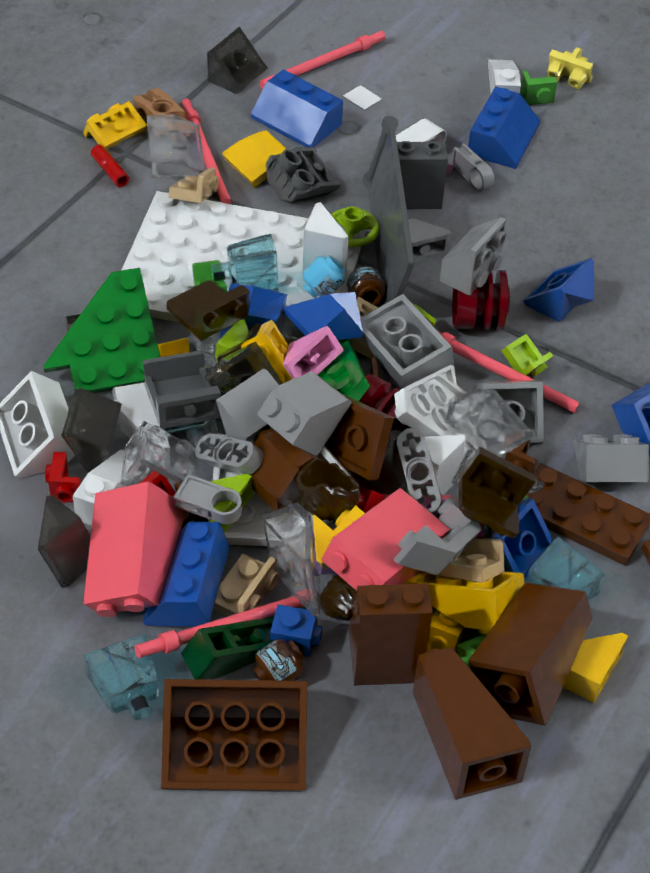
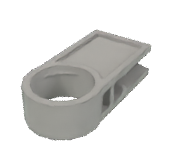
[451,143,494,191]
[174,474,242,524]

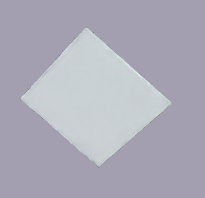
[343,85,381,110]

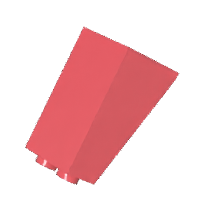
[83,481,186,617]
[321,488,450,591]

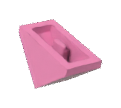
[283,326,344,379]

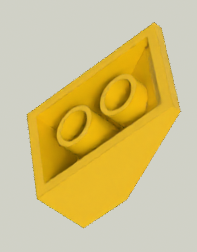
[404,571,524,634]

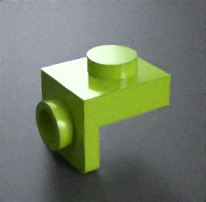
[501,334,553,377]

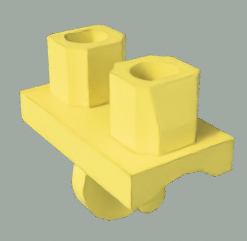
[547,47,593,90]

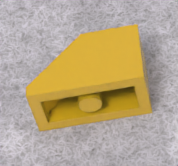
[563,633,628,703]

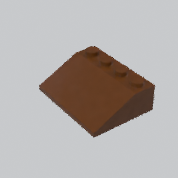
[161,679,307,790]

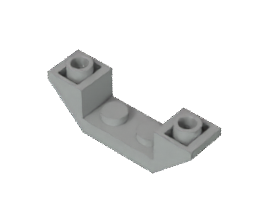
[393,497,482,575]

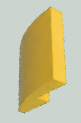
[222,130,286,188]

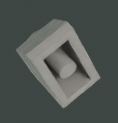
[408,218,452,262]

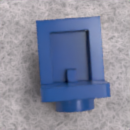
[270,604,323,657]

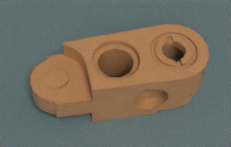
[133,88,190,141]

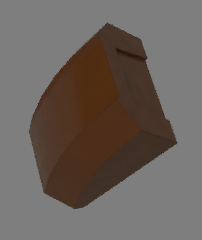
[244,429,319,517]

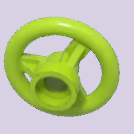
[331,206,380,247]

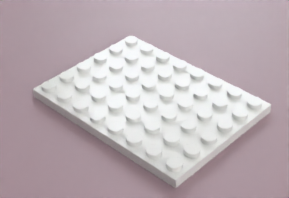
[122,191,367,343]

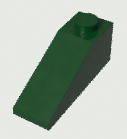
[181,617,274,680]

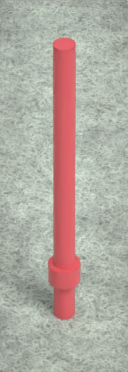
[259,31,386,89]
[181,99,231,204]
[438,331,580,413]
[134,589,320,658]

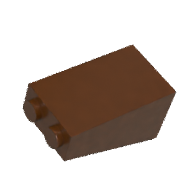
[468,582,593,726]
[349,583,433,686]
[413,647,531,800]

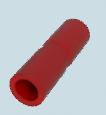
[91,144,130,188]

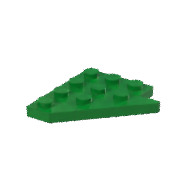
[43,268,160,396]
[318,339,370,401]

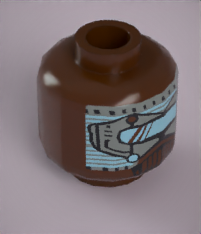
[346,266,386,306]
[253,639,306,681]

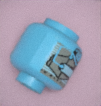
[303,255,345,298]

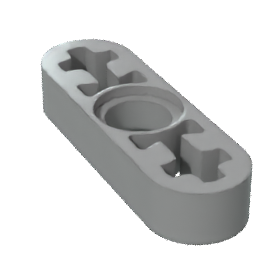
[397,428,443,517]
[195,433,264,474]

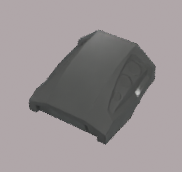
[266,147,341,202]

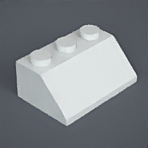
[0,371,82,479]

